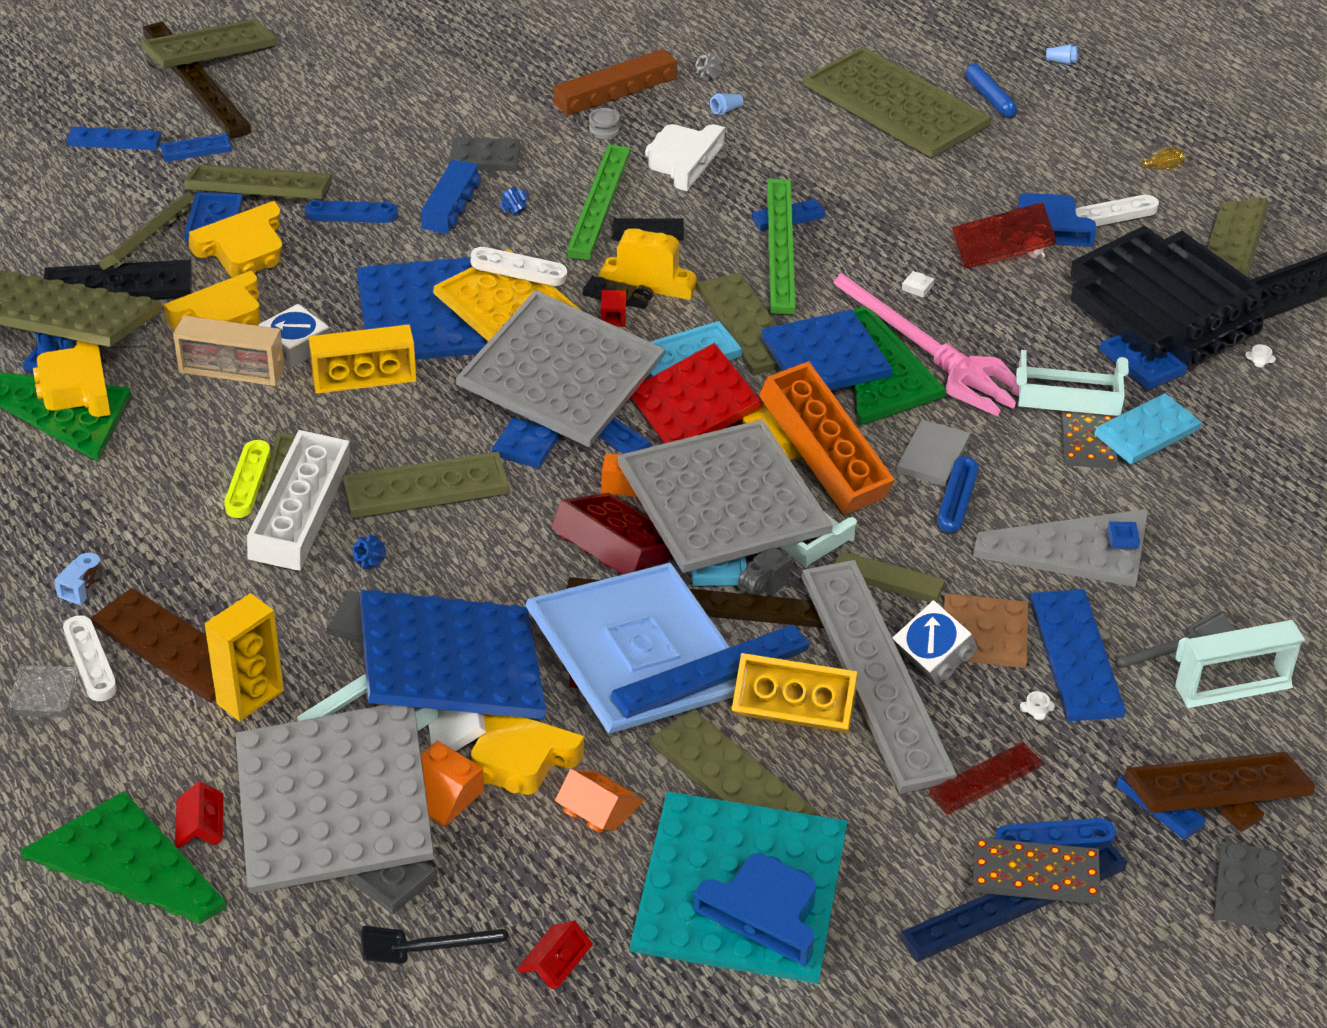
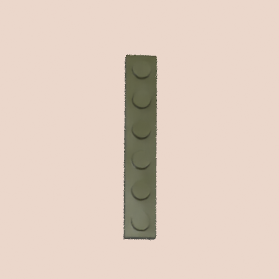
[98,191,194,271]

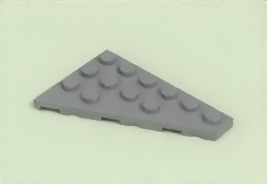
[973,509,1148,587]

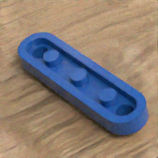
[305,200,398,223]
[995,818,1116,848]

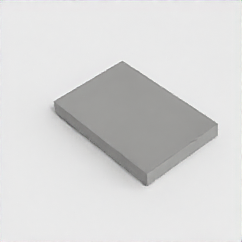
[896,419,971,487]

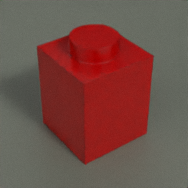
[601,290,626,327]

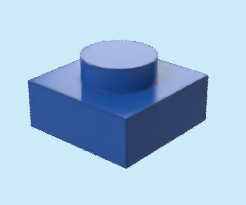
[1107,522,1140,548]

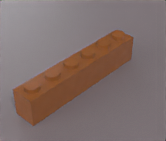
[553,49,677,116]

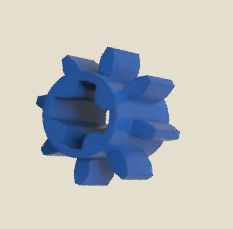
[499,186,530,215]
[352,534,386,569]

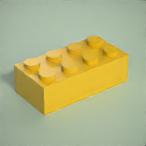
[308,324,416,393]
[204,593,284,722]
[732,653,858,734]

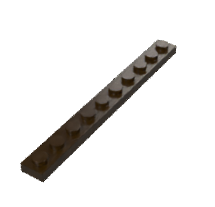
[143,21,251,138]
[567,577,824,628]

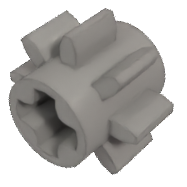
[695,53,722,82]

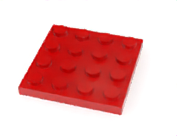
[630,343,763,444]

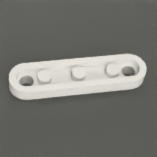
[1076,195,1159,226]
[470,247,567,286]
[63,616,117,701]

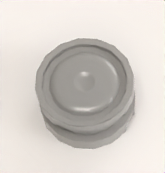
[589,108,620,139]

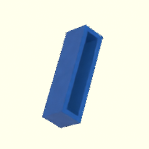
[421,160,481,234]

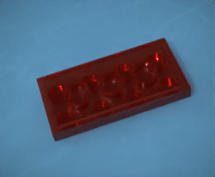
[952,202,1057,269]

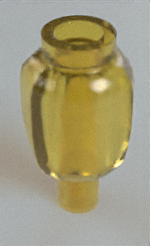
[1142,147,1184,170]

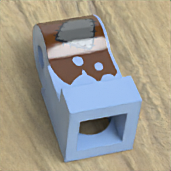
[55,553,102,605]

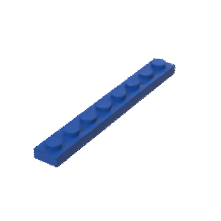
[610,624,810,719]

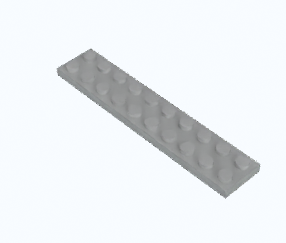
[802,560,957,794]

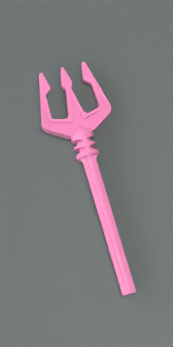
[834,273,1019,416]

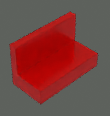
[175,781,224,848]
[517,920,593,989]

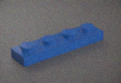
[67,126,162,150]

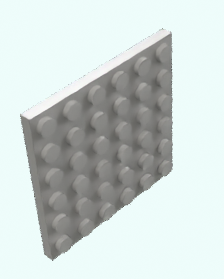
[456,290,665,447]
[617,419,833,573]
[235,705,435,893]

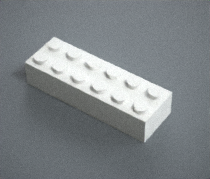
[247,430,350,571]

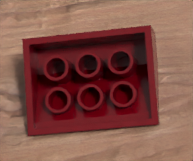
[551,493,673,575]

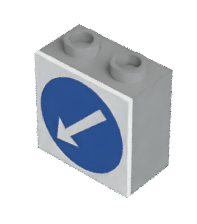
[258,304,331,368]
[892,600,978,685]

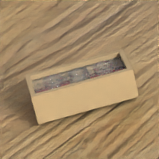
[173,316,285,386]

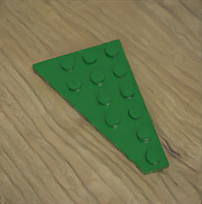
[853,306,946,425]
[0,372,132,461]
[20,791,227,924]

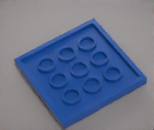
[761,310,892,390]

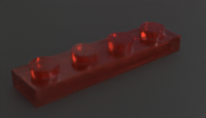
[929,742,1042,815]

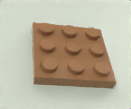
[944,593,1028,668]

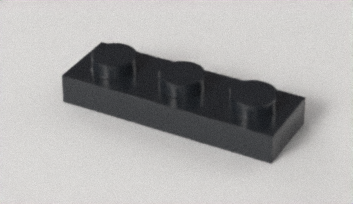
[613,218,684,240]

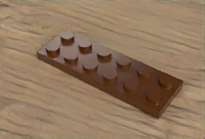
[90,588,216,703]
[1124,752,1315,813]

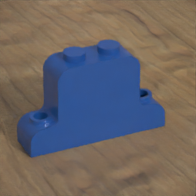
[999,193,1096,247]
[694,853,816,967]

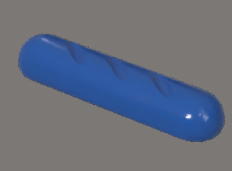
[966,63,1017,118]
[937,456,979,533]

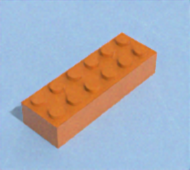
[759,361,895,515]

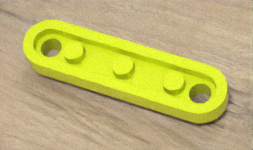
[224,440,271,518]

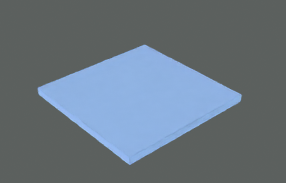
[525,562,737,734]

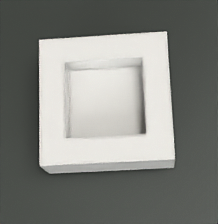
[902,271,934,297]

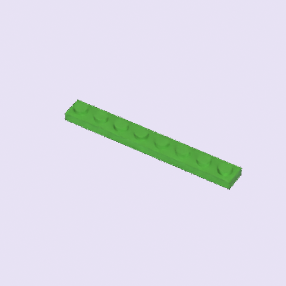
[567,144,630,260]
[767,179,795,315]

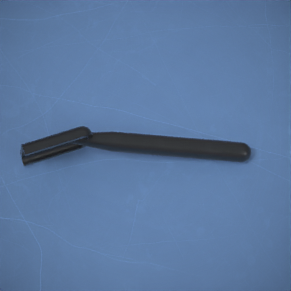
[361,926,509,964]

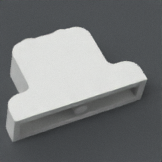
[645,124,725,191]

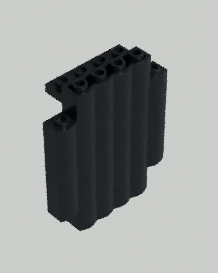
[1071,225,1265,367]

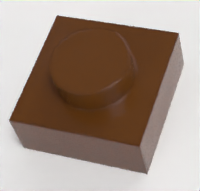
[1220,802,1264,832]

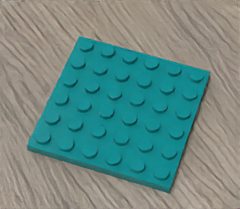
[630,791,847,984]

